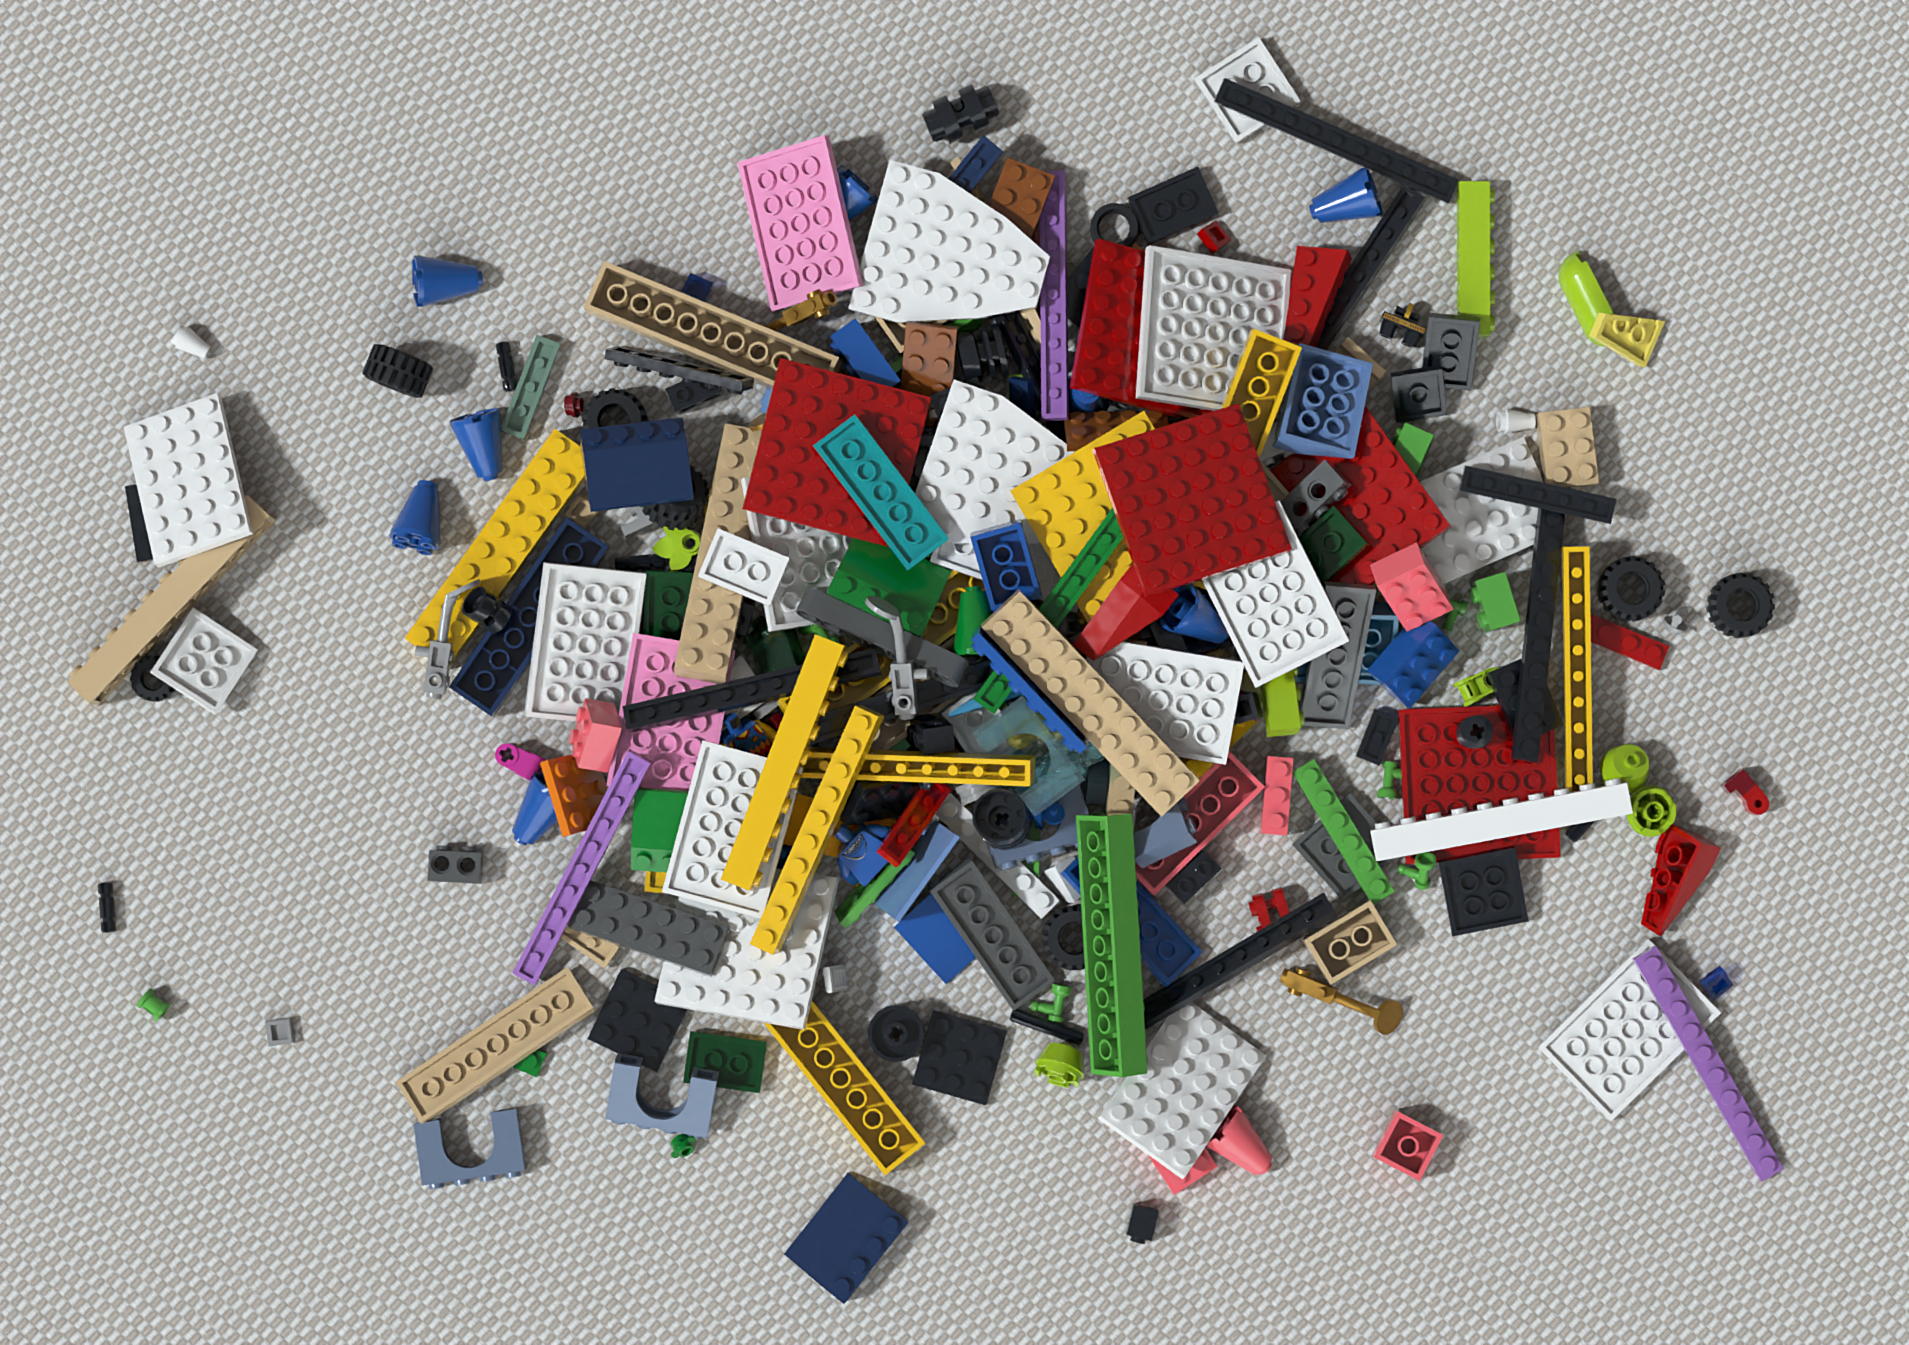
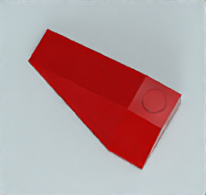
[1073,563,1179,662]
[1641,823,1721,936]

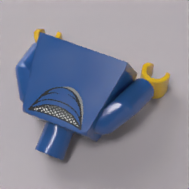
[833,823,893,889]

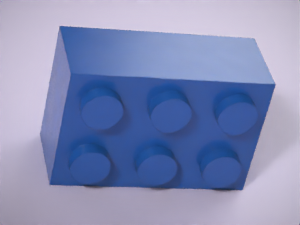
[830,318,901,388]
[970,519,1042,611]
[1367,621,1460,709]

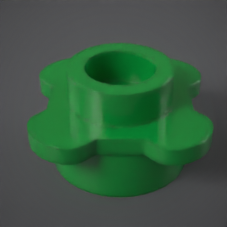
[670,1134,696,1158]

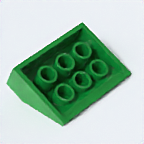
[826,538,952,638]
[631,787,689,873]

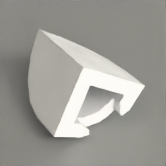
[1043,855,1081,903]

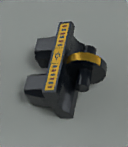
[1379,303,1427,348]

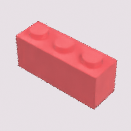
[1260,756,1293,836]

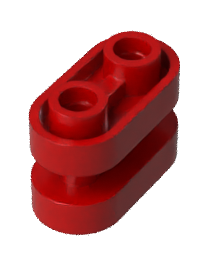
[1248,887,1290,932]

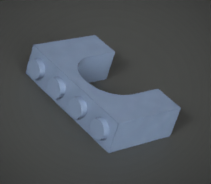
[987,777,1089,871]
[1133,789,1197,868]
[605,1053,719,1139]
[413,1108,527,1189]

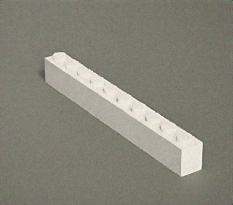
[1370,778,1633,861]

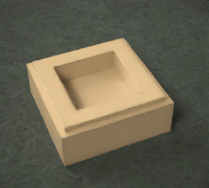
[564,494,599,530]

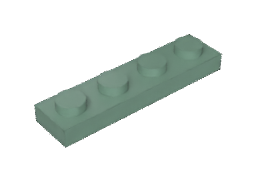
[501,335,561,440]

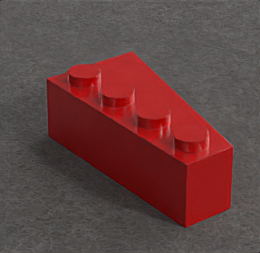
[1283,246,1352,347]

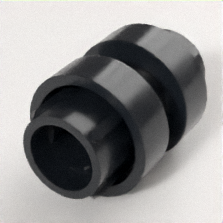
[922,84,1000,144]

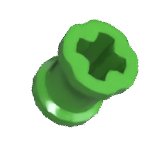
[136,988,171,1022]

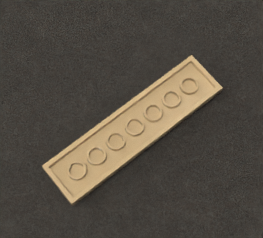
[396,967,596,1124]

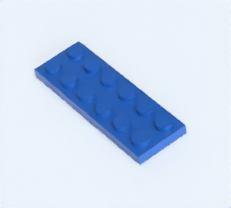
[971,625,1088,754]
[1060,857,1202,987]

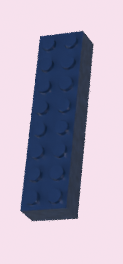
[449,517,611,717]

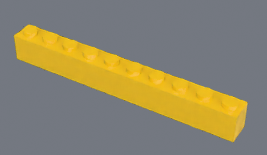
[1562,546,1593,792]
[721,634,849,891]
[750,705,884,955]
[801,747,1035,786]

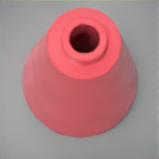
[1206,1105,1272,1175]

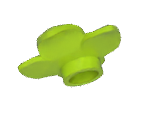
[652,526,701,570]

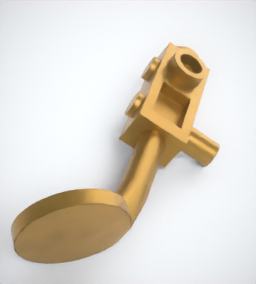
[764,289,837,331]
[1279,967,1403,1035]

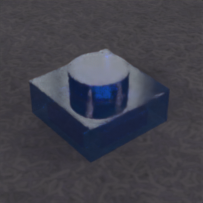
[681,273,714,302]
[1700,966,1734,1001]

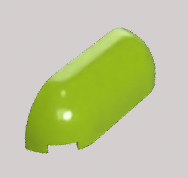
[1558,251,1614,347]

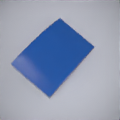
[894,894,976,984]

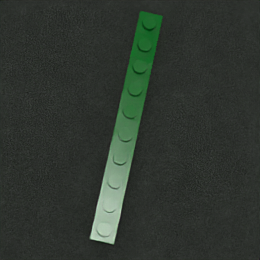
[973,507,1123,714]

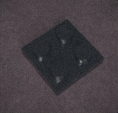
[1390,365,1447,423]

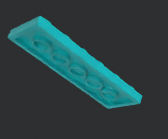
[813,414,949,571]

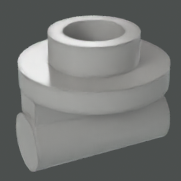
[1663,607,1688,635]

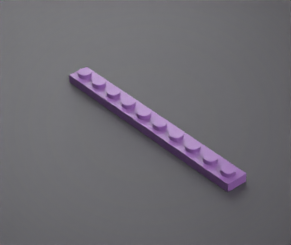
[1040,170,1069,422]
[512,749,652,986]
[1632,946,1784,1182]

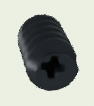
[1456,715,1494,749]

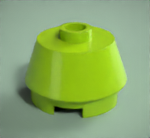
[1600,744,1650,794]
[1627,785,1676,837]
[1034,1043,1084,1088]

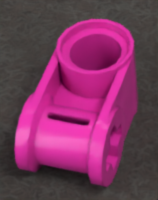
[495,743,546,781]

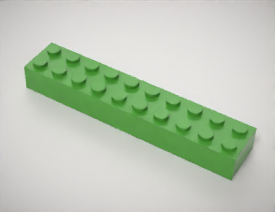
[1076,812,1148,1077]

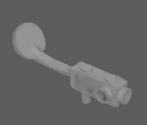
[415,579,481,699]
[865,596,929,720]

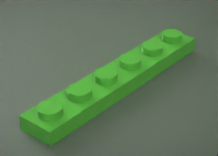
[1292,759,1395,905]

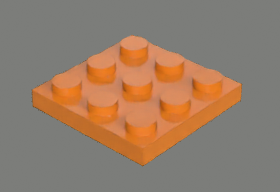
[540,754,608,837]

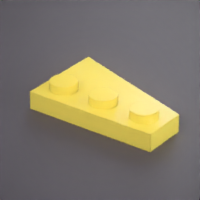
[1589,312,1665,368]

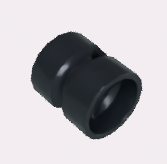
[462,587,512,633]

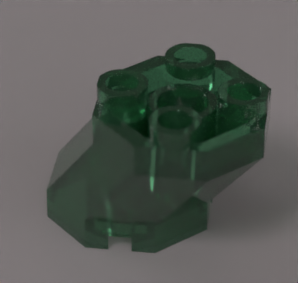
[743,616,806,700]

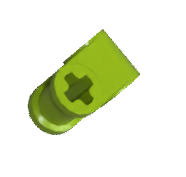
[1453,667,1497,707]

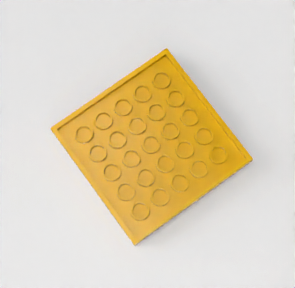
[1010,411,1155,623]

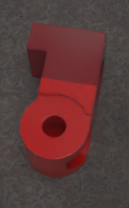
[1720,769,1769,815]

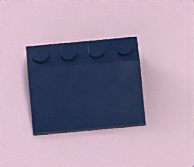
[580,417,694,512]
[784,1173,909,1304]

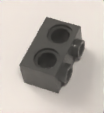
[427,845,483,884]

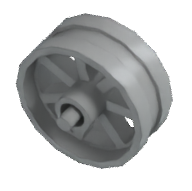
[955,784,1005,806]

